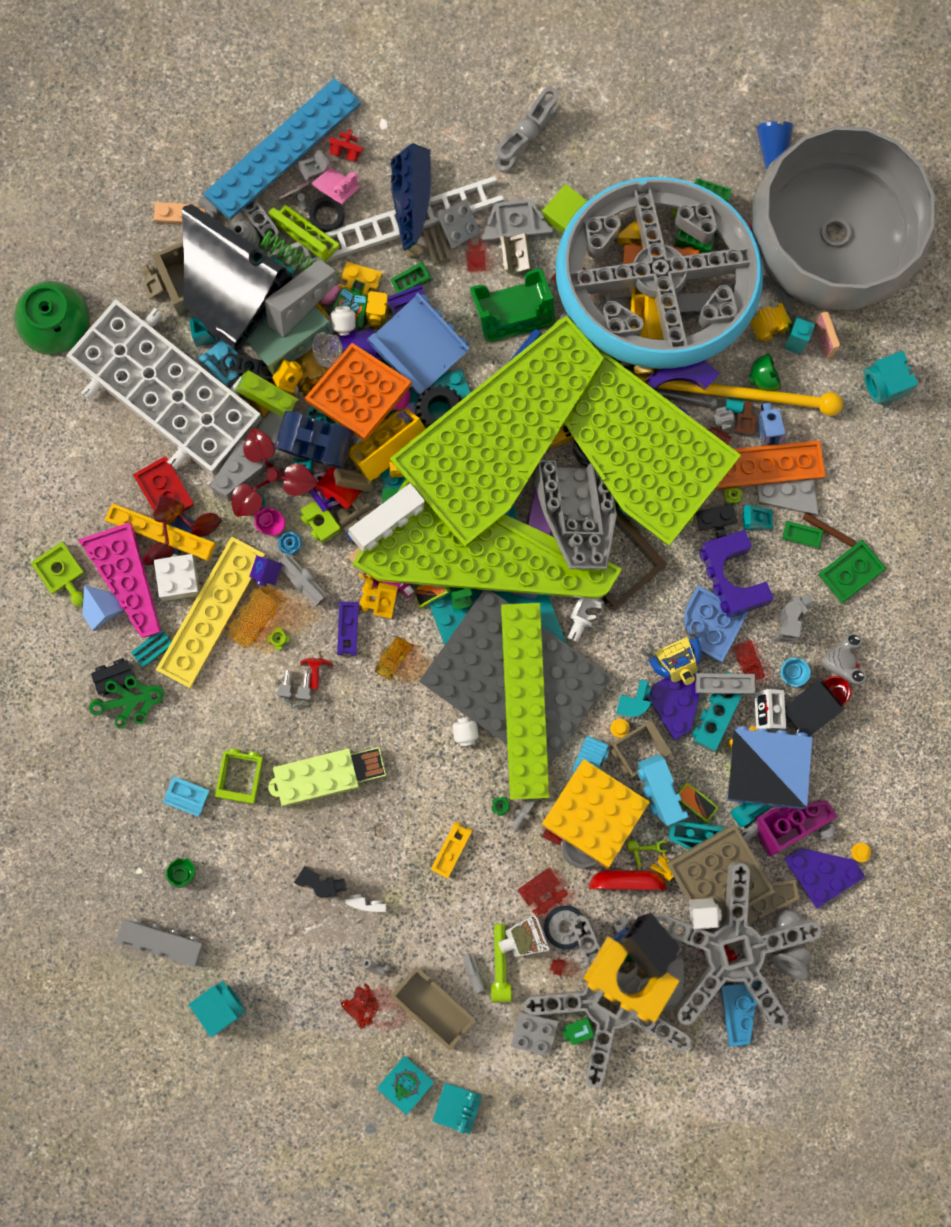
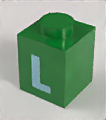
[562,1017,594,1045]

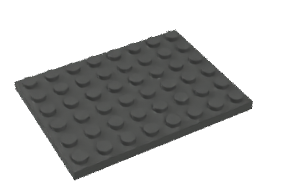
[419,590,612,767]

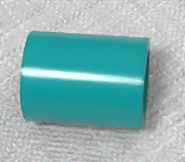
[725,398,744,414]

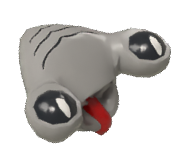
[821,634,866,685]

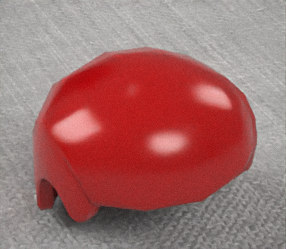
[824,676,852,705]

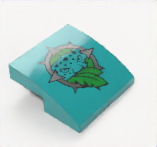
[376,1055,434,1115]

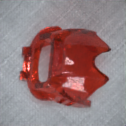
[341,983,379,1029]

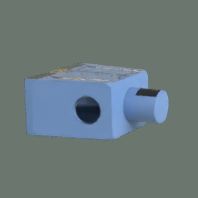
[757,403,785,446]

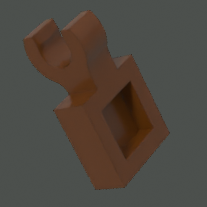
[735,401,756,435]

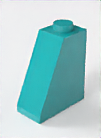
[783,314,815,355]

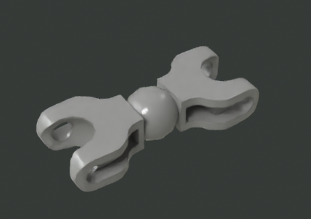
[496,87,559,173]

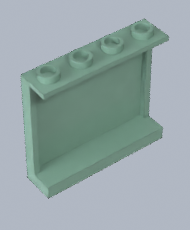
[246,306,334,376]

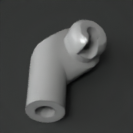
[199,196,218,220]
[362,959,391,976]

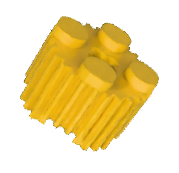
[750,302,792,343]

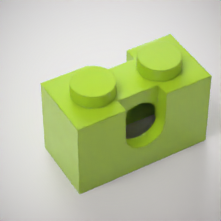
[300,500,341,545]

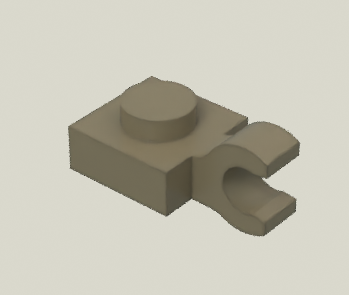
[141,264,167,300]

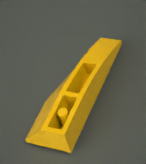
[631,268,676,376]

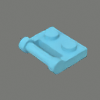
[198,341,248,386]

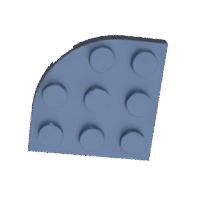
[684,585,748,663]

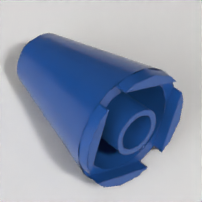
[756,121,794,170]

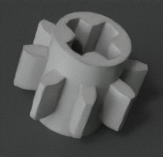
[712,407,735,432]

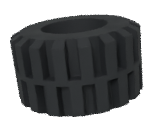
[416,384,462,429]

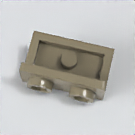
[499,233,533,276]

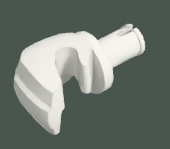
[567,598,604,642]

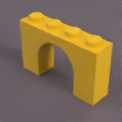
[583,937,680,1022]

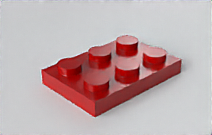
[133,456,194,512]

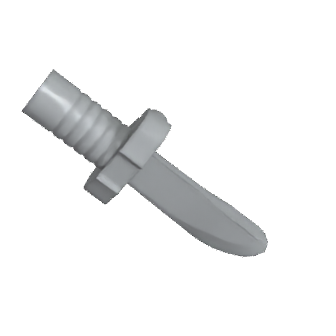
[511,798,537,831]

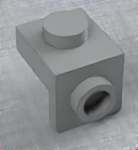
[297,150,330,181]

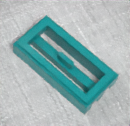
[131,629,172,668]

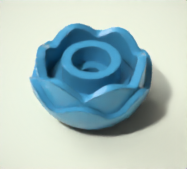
[278,531,302,555]

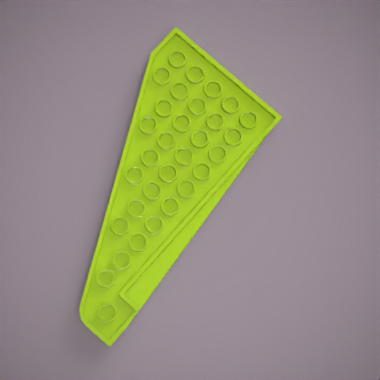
[352,480,622,599]

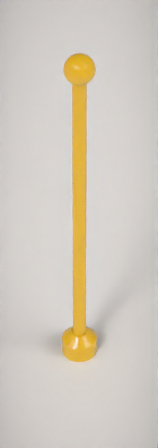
[634,374,843,416]

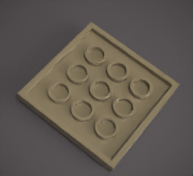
[666,823,775,930]

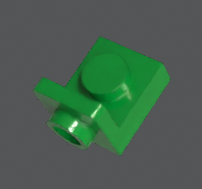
[449,588,472,610]

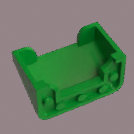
[469,268,556,342]

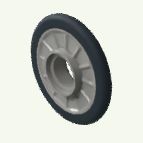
[544,905,587,949]

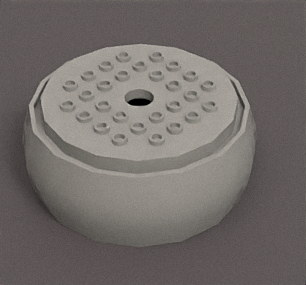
[752,126,935,311]

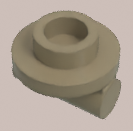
[405,244,425,259]

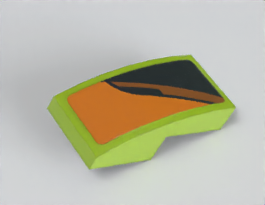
[414,585,451,608]
[676,782,719,823]

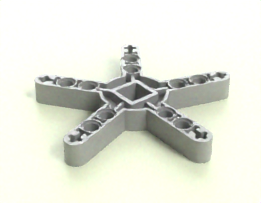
[654,861,821,1029]
[524,915,691,1088]

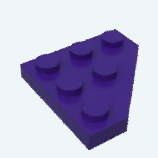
[647,670,700,740]
[783,848,866,909]

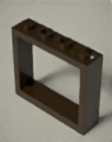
[601,508,667,612]

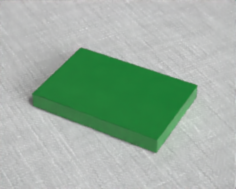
[818,539,887,604]

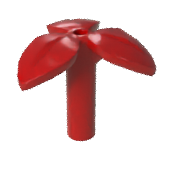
[300,658,333,689]

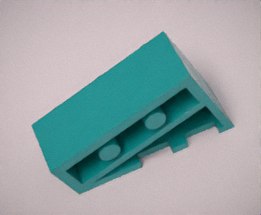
[668,819,728,850]

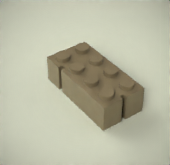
[390,966,476,1051]

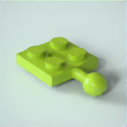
[31,541,85,607]

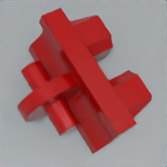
[329,129,364,162]

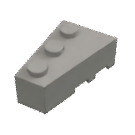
[210,439,275,501]

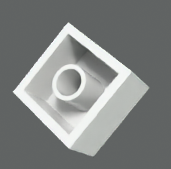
[154,554,200,601]

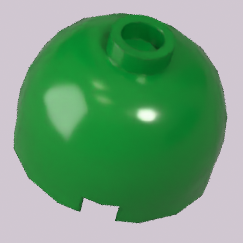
[748,353,781,391]

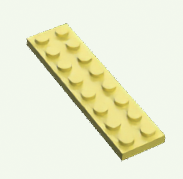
[156,536,266,689]

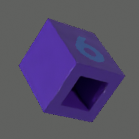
[249,555,282,586]

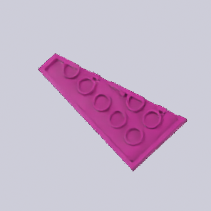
[78,522,162,638]

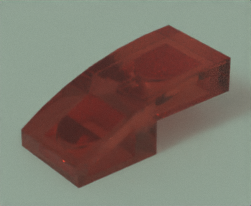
[732,640,765,681]

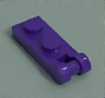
[337,601,359,656]

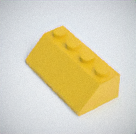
[348,408,426,482]

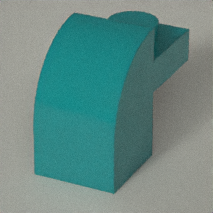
[616,679,652,717]

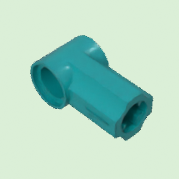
[730,803,771,828]

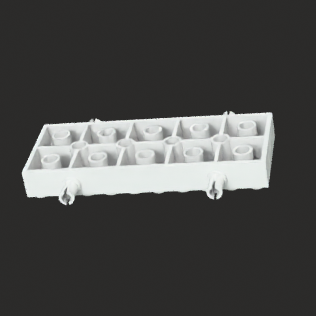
[66,299,263,477]

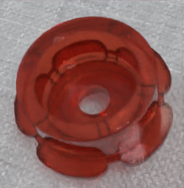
[550,957,565,976]

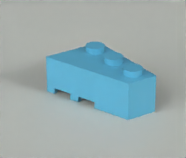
[637,754,688,826]

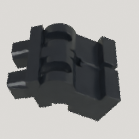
[294,866,347,898]

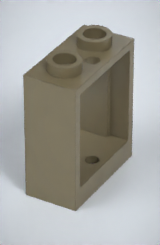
[610,720,672,779]

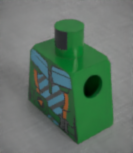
[329,279,368,327]

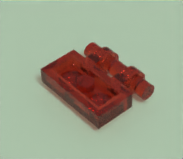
[517,867,568,917]

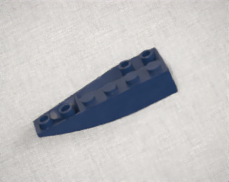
[390,143,431,251]

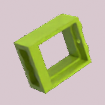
[215,748,264,805]

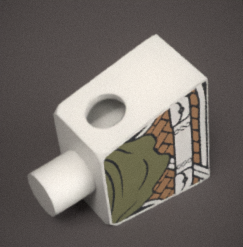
[499,914,550,957]

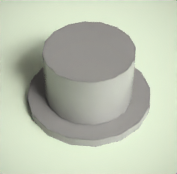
[772,945,811,980]

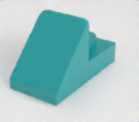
[743,505,773,530]

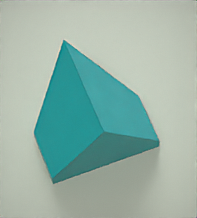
[189,318,221,347]

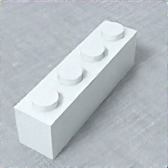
[349,483,425,552]

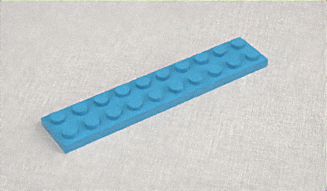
[203,78,361,221]

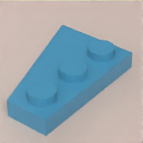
[721,981,760,1047]

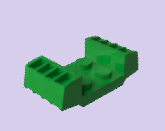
[674,178,732,254]

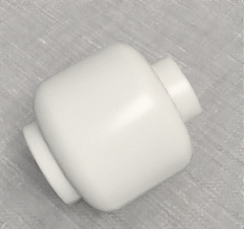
[331,306,356,335]
[452,716,479,746]

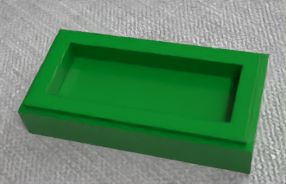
[781,521,824,549]

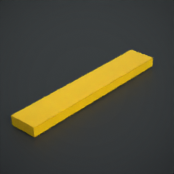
[105,503,216,561]

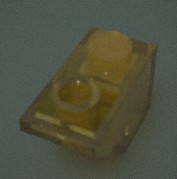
[374,636,413,681]

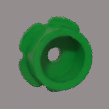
[491,797,510,816]

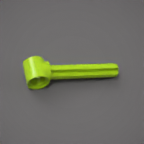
[491,924,512,1003]

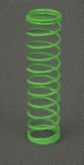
[259,231,338,278]

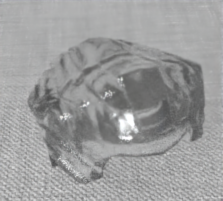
[312,332,343,367]

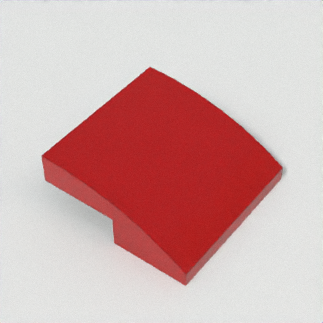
[315,467,362,509]

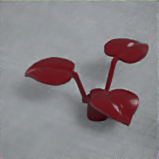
[231,429,318,517]
[143,495,222,565]

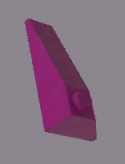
[757,800,837,858]

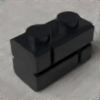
[91,658,136,697]

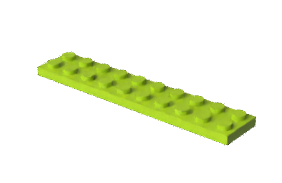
[501,603,549,800]

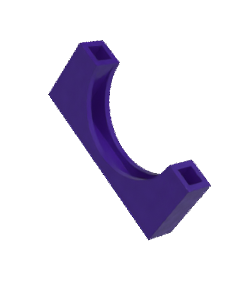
[646,360,719,390]

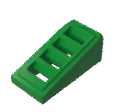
[390,262,433,293]

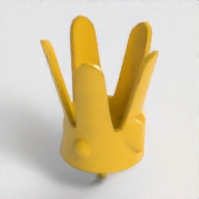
[650,852,675,881]

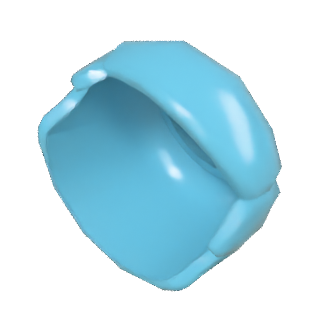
[780,657,811,687]

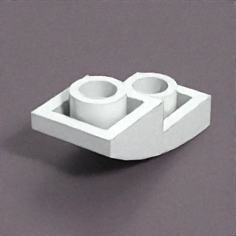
[345,894,387,912]

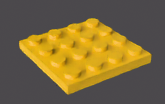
[541,759,649,868]

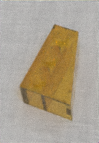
[227,585,287,649]

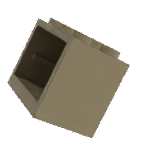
[152,242,190,317]

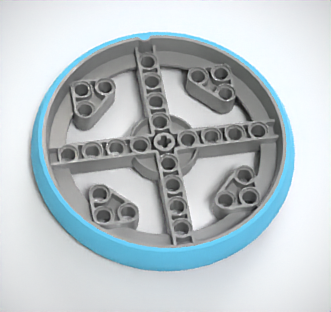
[556,177,763,369]

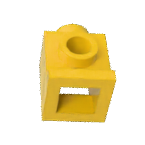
[272,360,304,393]

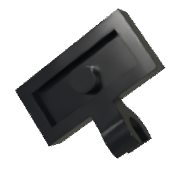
[695,503,737,539]

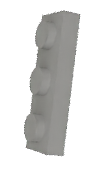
[695,673,755,694]

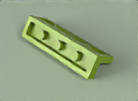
[268,205,340,262]

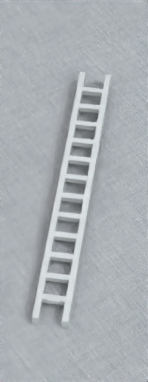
[267,176,504,273]

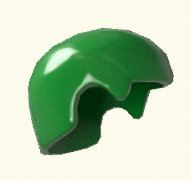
[166,858,196,888]

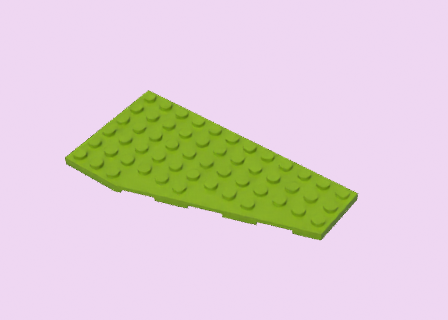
[553,319,741,546]

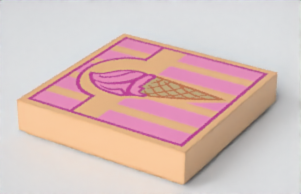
[815,311,840,359]

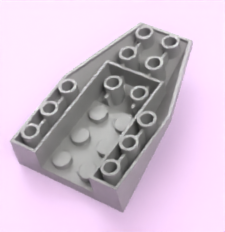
[532,460,617,570]

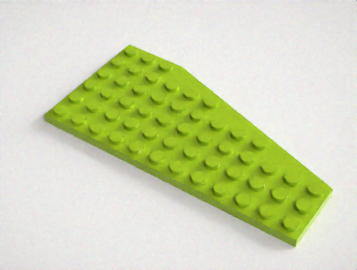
[390,315,604,548]

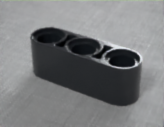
[219,353,273,380]

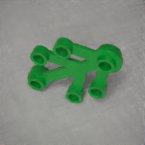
[89,675,164,728]

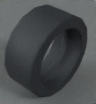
[309,196,345,233]

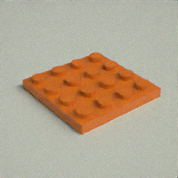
[305,343,412,441]

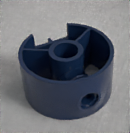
[274,411,354,469]

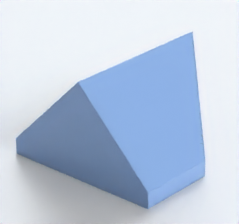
[82,585,124,631]

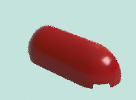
[588,870,667,890]

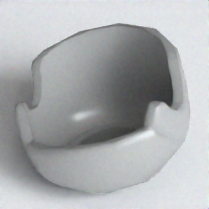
[774,910,804,940]

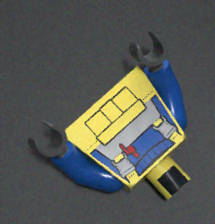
[641,624,702,685]

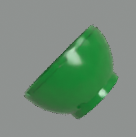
[14,281,90,355]

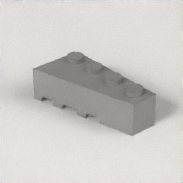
[265,259,337,338]
[116,917,205,967]

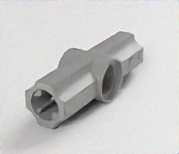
[279,554,328,607]

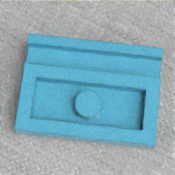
[162,776,210,817]

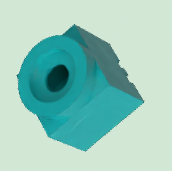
[863,350,918,405]
[188,980,246,1037]

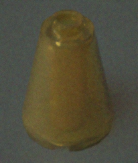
[297,346,329,396]

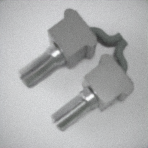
[276,670,312,709]

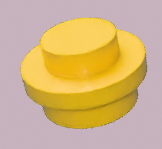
[610,719,630,738]
[851,843,871,862]

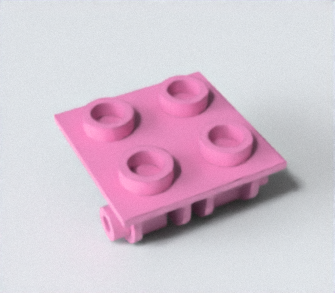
[311,167,361,204]

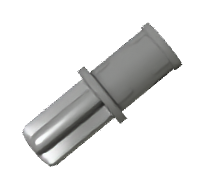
[463,953,486,994]

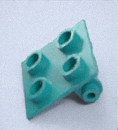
[432,1083,483,1135]

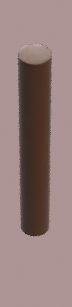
[802,513,856,547]

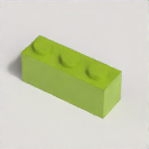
[235,370,298,418]

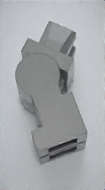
[774,593,814,644]

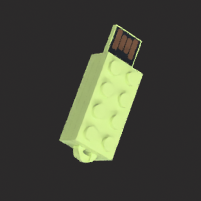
[268,747,386,807]

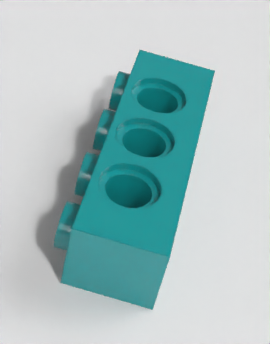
[692,671,743,752]

